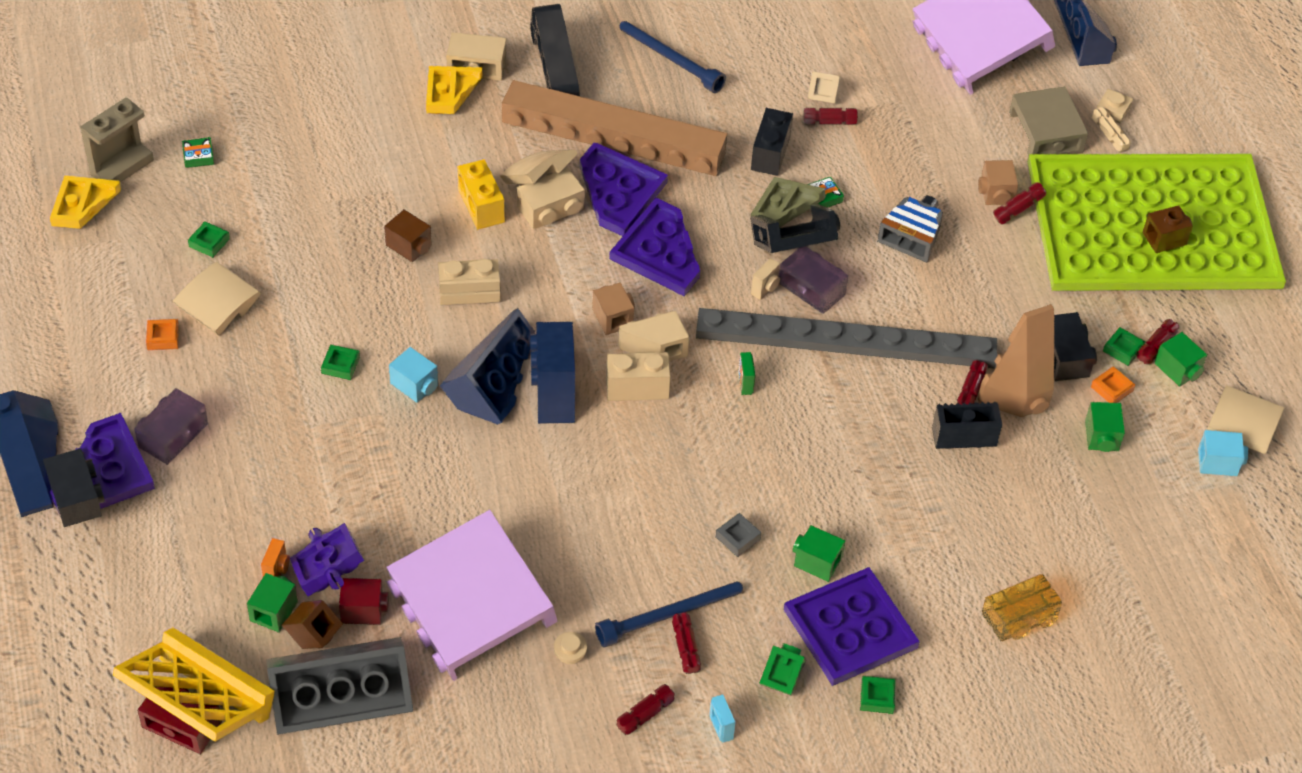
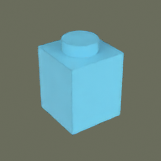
[389,347,438,403]
[1198,430,1248,476]

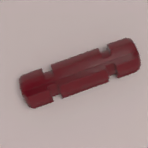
[803,108,858,125]
[993,182,1046,225]
[1137,319,1179,365]
[957,360,988,405]
[672,612,701,674]
[616,684,675,735]

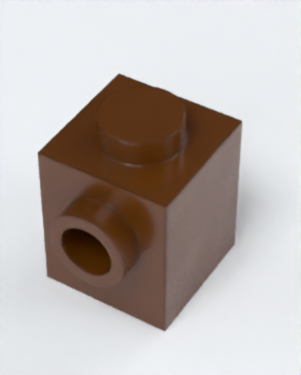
[1142,205,1193,253]
[384,209,432,262]
[282,600,343,649]

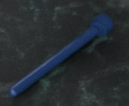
[619,21,726,93]
[595,581,743,648]

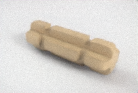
[1092,107,1131,152]

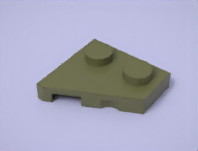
[751,177,826,228]

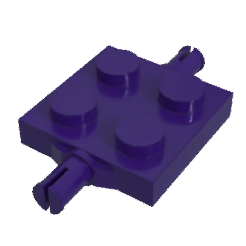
[290,523,365,596]

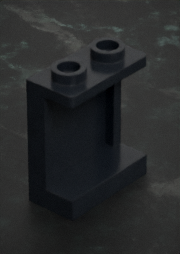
[750,204,840,253]

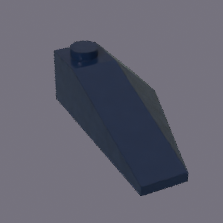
[1054,0,1117,66]
[440,308,535,425]
[0,390,59,517]

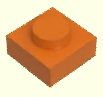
[261,538,290,577]

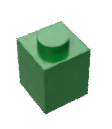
[1154,332,1208,387]
[1085,402,1125,452]
[792,525,846,582]
[247,573,298,633]

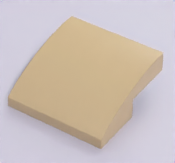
[500,149,578,184]
[173,262,261,336]
[1207,385,1284,454]

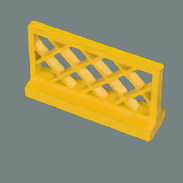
[113,627,275,742]

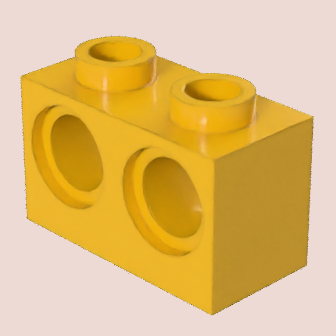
[457,159,505,230]

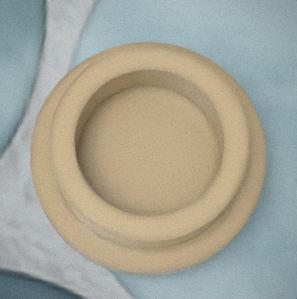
[554,632,587,664]

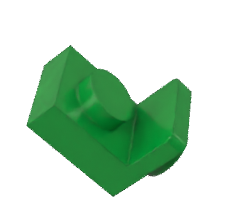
[759,643,806,696]

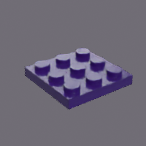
[783,567,920,686]

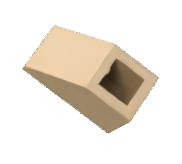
[618,311,689,361]

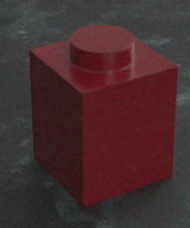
[339,578,389,625]

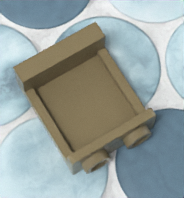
[1009,86,1088,156]
[80,97,154,182]

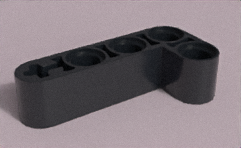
[530,4,580,96]

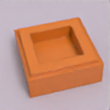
[146,319,179,350]
[1091,366,1135,403]

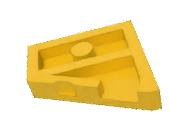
[426,66,483,114]
[50,175,121,229]

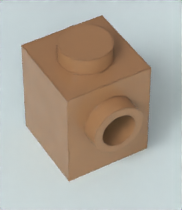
[978,160,1018,205]
[592,282,635,335]

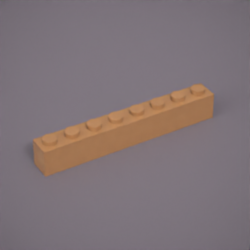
[502,80,728,176]

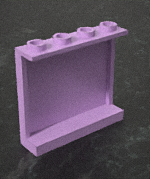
[912,0,1055,95]
[386,510,558,681]

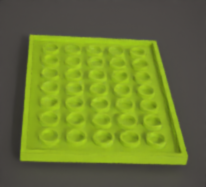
[1027,154,1286,291]

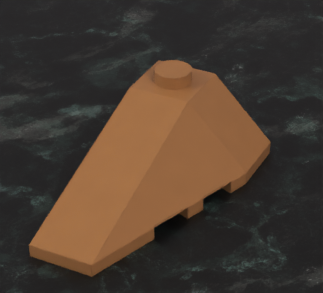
[978,304,1054,417]

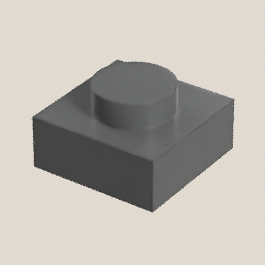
[715,513,762,557]

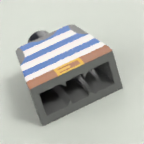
[877,195,943,263]

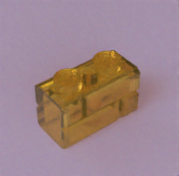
[982,574,1062,642]

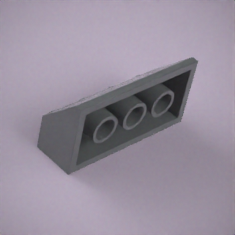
[266,637,413,735]

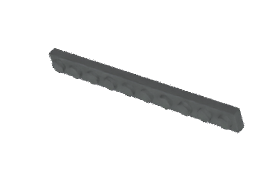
[696,308,997,369]

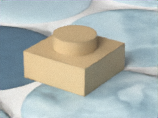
[808,71,840,103]
[1096,89,1133,123]
[751,258,780,300]

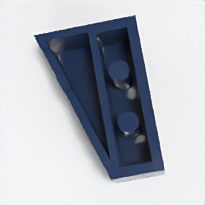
[530,322,575,424]

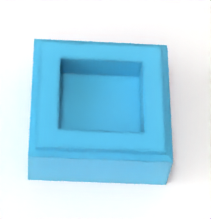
[709,694,736,743]

